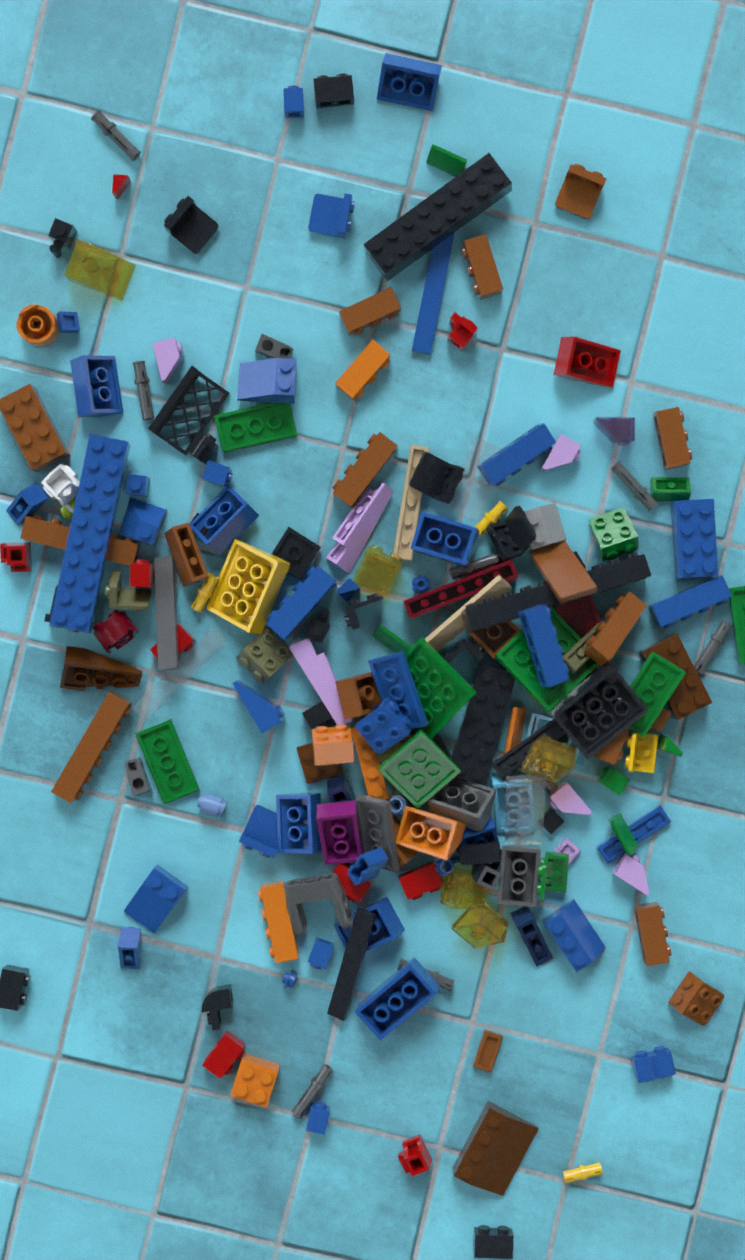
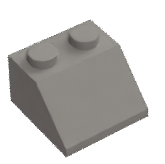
[524,503,566,550]

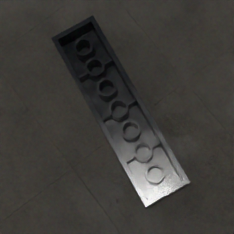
[363,153,512,281]

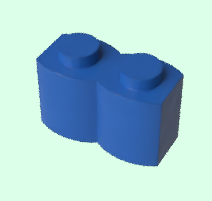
[348,847,388,885]
[631,1046,676,1083]

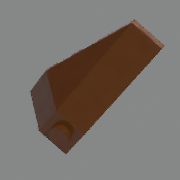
[60,646,142,691]

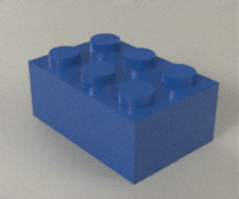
[410,512,480,568]

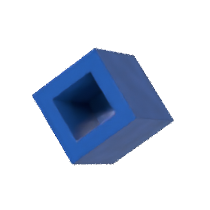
[283,86,304,118]
[202,460,233,487]
[125,474,150,497]
[308,937,334,969]
[306,1101,330,1135]

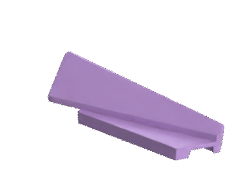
[326,483,393,573]
[289,638,353,725]

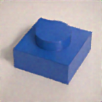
[56,311,80,333]

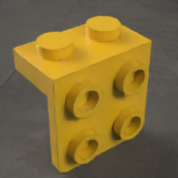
[625,733,659,773]

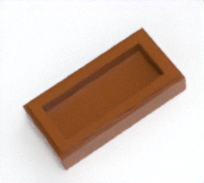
[473,1029,503,1073]

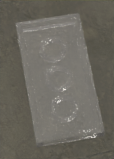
[444,437,502,522]
[504,776,545,845]

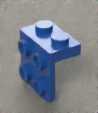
[308,193,355,239]
[356,697,412,754]
[239,805,278,858]

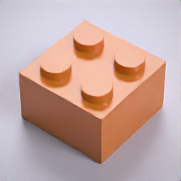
[312,724,354,766]
[230,1053,280,1108]

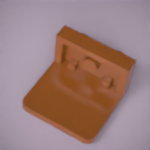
[555,164,607,219]
[668,971,724,1026]

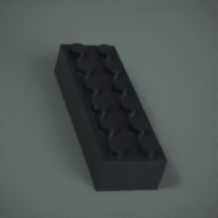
[451,663,516,785]

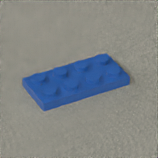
[368,651,428,729]

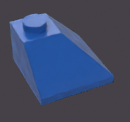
[118,498,167,546]

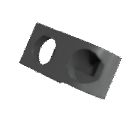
[255,334,294,359]
[125,757,152,796]

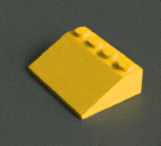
[206,539,290,634]

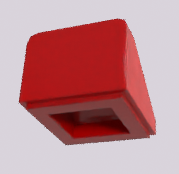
[112,174,131,199]

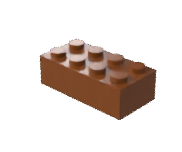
[0,384,70,472]

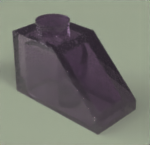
[593,417,635,446]

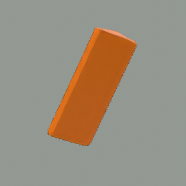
[504,706,526,754]

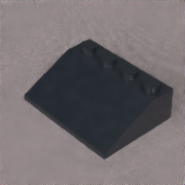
[549,662,649,760]

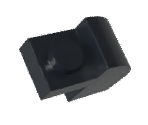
[471,848,502,891]
[201,984,234,1030]

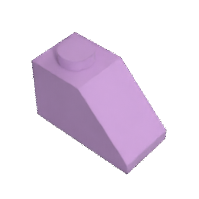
[152,338,184,384]
[540,434,581,472]
[548,781,592,815]
[612,853,649,896]

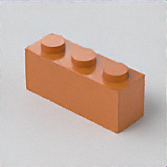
[335,340,391,401]

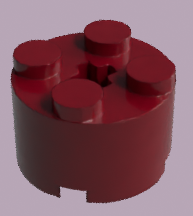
[93,610,139,653]

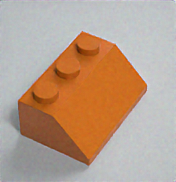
[396,806,466,860]

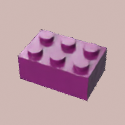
[317,800,363,865]

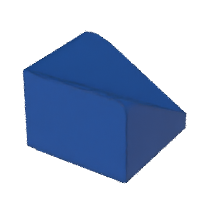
[337,578,360,601]

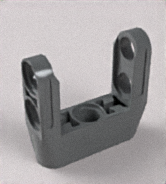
[284,873,353,936]

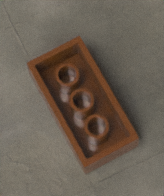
[639,634,713,720]

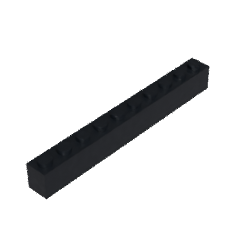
[461,553,652,634]

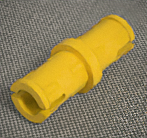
[475,501,508,536]
[191,573,219,612]
[562,1162,603,1184]

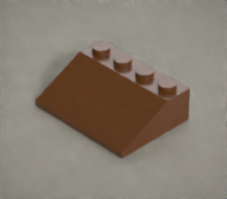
[452,1101,539,1196]

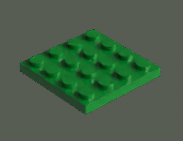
[494,608,599,713]
[405,637,477,740]

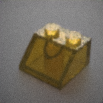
[521,736,576,784]
[451,902,509,948]

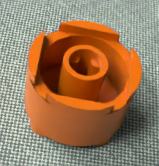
[16,304,60,347]

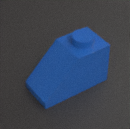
[6,483,49,525]
[118,927,142,969]

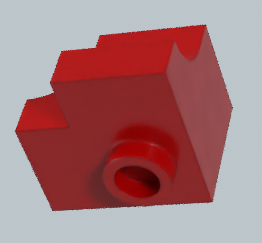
[447,312,478,351]
[0,542,32,572]
[398,1134,432,1177]

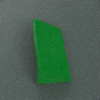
[426,144,467,177]
[650,477,691,501]
[373,625,412,654]
[657,734,683,757]
[608,813,638,856]

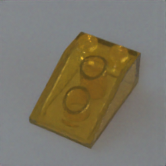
[64,240,136,301]

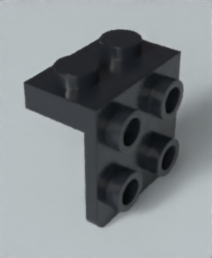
[164,196,219,254]
[409,452,465,504]
[486,506,537,561]
[344,593,384,629]
[442,638,485,664]

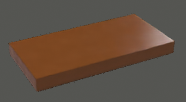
[529,540,597,603]

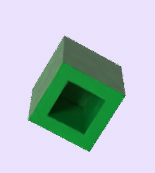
[598,765,630,796]

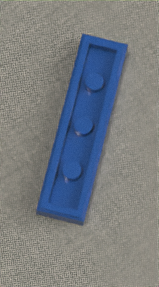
[596,805,671,864]

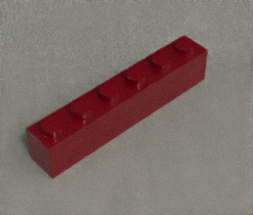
[403,559,518,619]

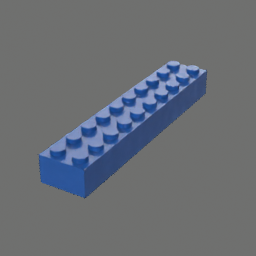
[50,434,130,634]

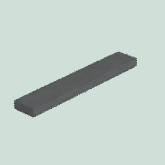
[154,556,179,671]

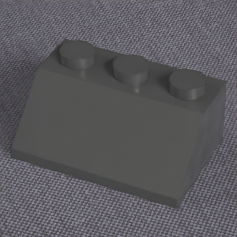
[427,777,496,832]
[497,845,541,907]

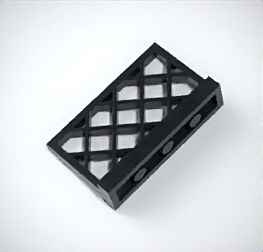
[148,366,229,456]

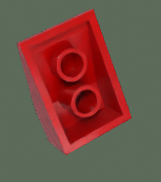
[553,336,621,388]

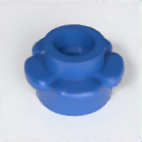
[412,575,431,594]
[436,858,454,876]
[282,970,298,988]

